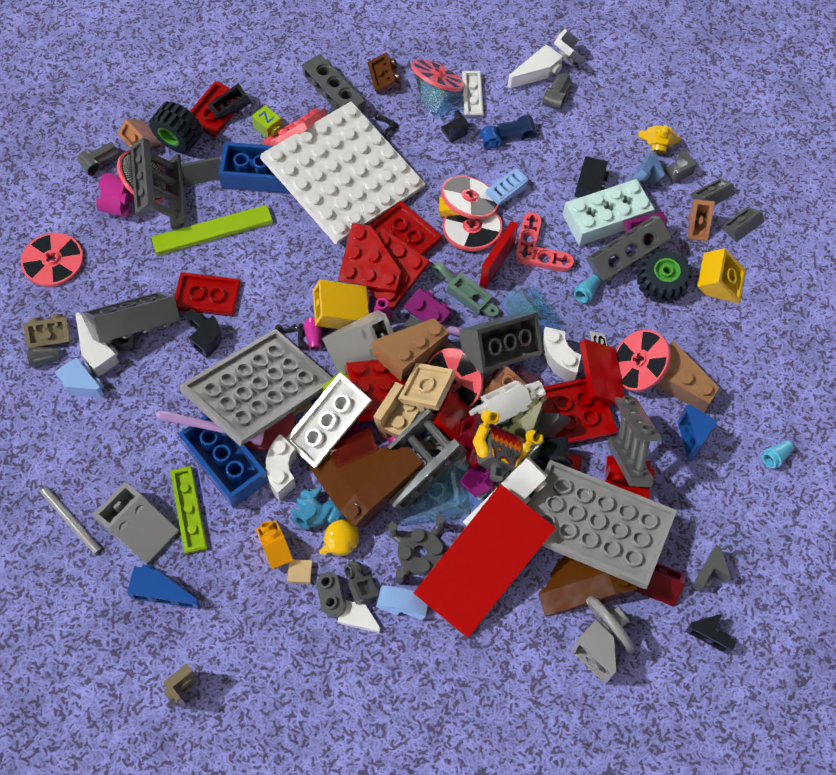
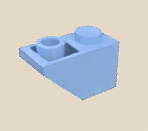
[55,358,104,398]

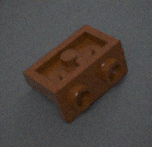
[367,52,403,95]

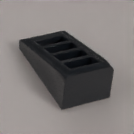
[208,83,252,120]

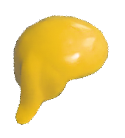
[319,519,359,556]

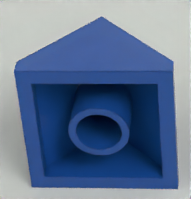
[677,405,718,461]

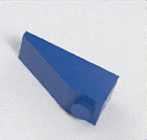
[127,565,200,609]

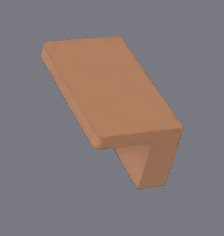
[118,118,163,148]

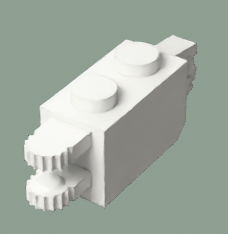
[469,380,546,425]

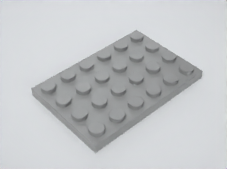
[179,329,332,447]
[528,460,677,589]

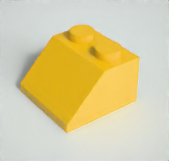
[697,248,746,304]

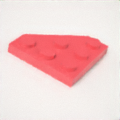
[262,108,328,146]

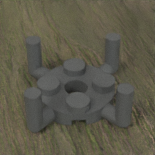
[388,515,445,584]

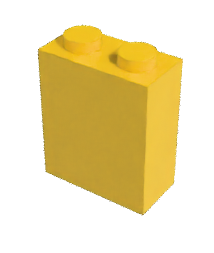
[313,280,370,329]

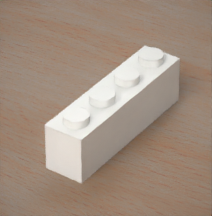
[463,457,548,526]

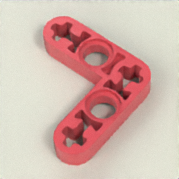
[516,212,574,272]

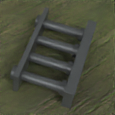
[130,138,187,229]
[607,396,662,487]
[386,409,468,512]

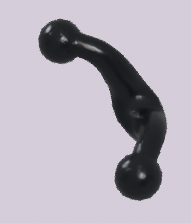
[374,113,398,140]
[275,323,306,349]

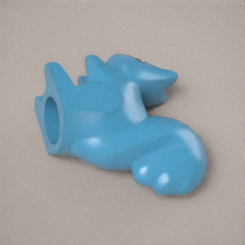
[290,487,344,530]

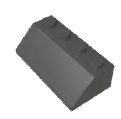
[81,292,180,344]
[459,312,543,373]

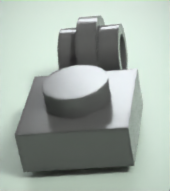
[344,560,379,604]

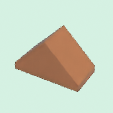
[688,199,715,241]

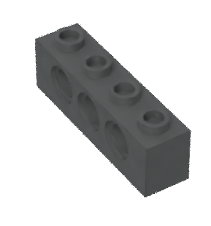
[302,54,366,114]
[585,216,671,281]

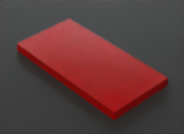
[413,483,555,638]

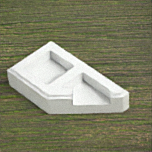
[337,600,380,633]

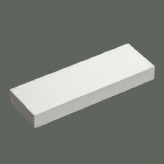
[462,71,483,118]

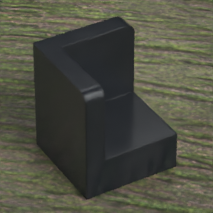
[441,110,468,143]
[539,437,573,467]

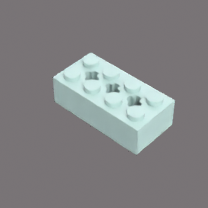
[563,179,655,246]

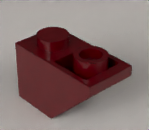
[458,412,484,469]

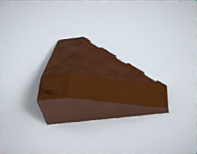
[308,447,424,528]
[539,556,637,617]

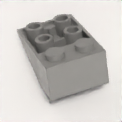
[322,310,394,374]
[93,482,179,565]

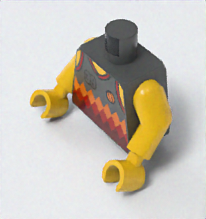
[473,410,543,482]

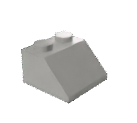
[571,620,616,684]

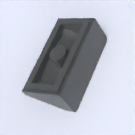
[181,156,221,186]
[690,178,735,205]
[720,207,764,243]

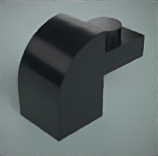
[186,309,221,358]

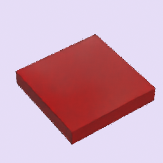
[434,390,471,442]

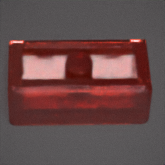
[330,428,377,467]

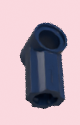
[497,115,537,140]

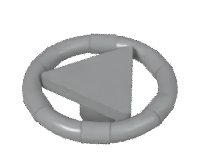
[586,596,635,654]

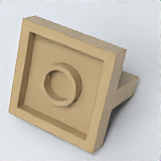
[398,363,456,413]
[373,382,420,439]

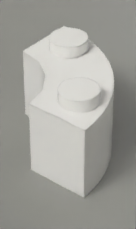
[541,327,581,381]
[266,434,297,501]

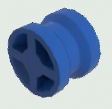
[480,126,502,149]

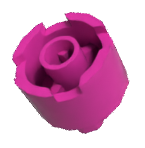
[96,173,134,217]

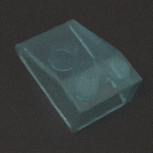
[398,464,471,526]

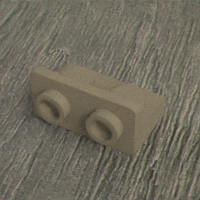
[23,314,71,348]
[163,664,198,709]

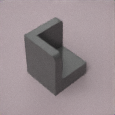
[664,150,697,183]

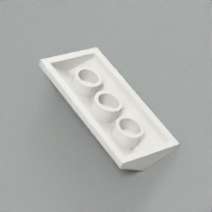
[286,373,372,469]

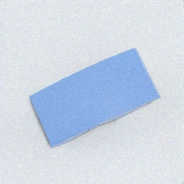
[376,585,428,620]

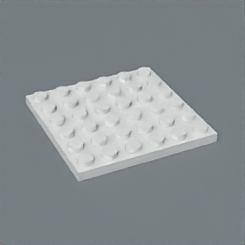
[260,101,426,245]

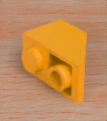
[255,520,293,569]

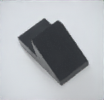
[685,614,736,655]

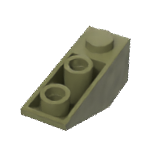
[502,396,547,443]

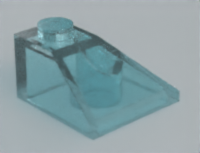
[416,76,462,115]
[501,285,561,320]

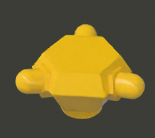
[638,125,681,154]

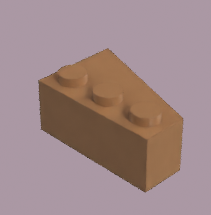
[371,318,449,381]
[655,340,719,413]

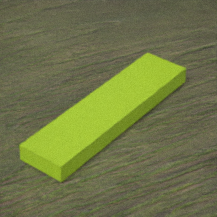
[170,466,208,555]

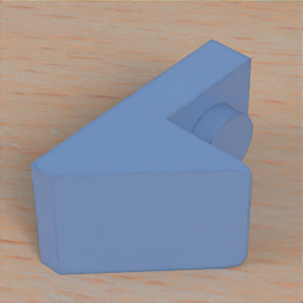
[630,150,665,185]

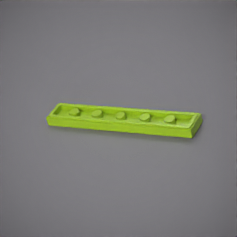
[151,205,273,256]

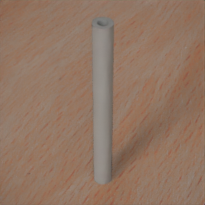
[40,487,102,555]

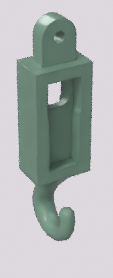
[431,262,499,319]

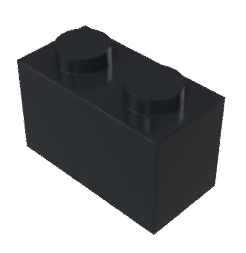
[574,156,610,198]

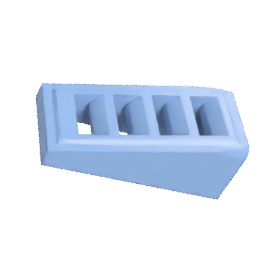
[485,168,529,205]

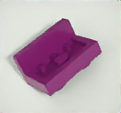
[403,288,453,325]
[460,466,497,498]

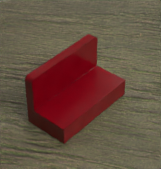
[636,563,686,606]

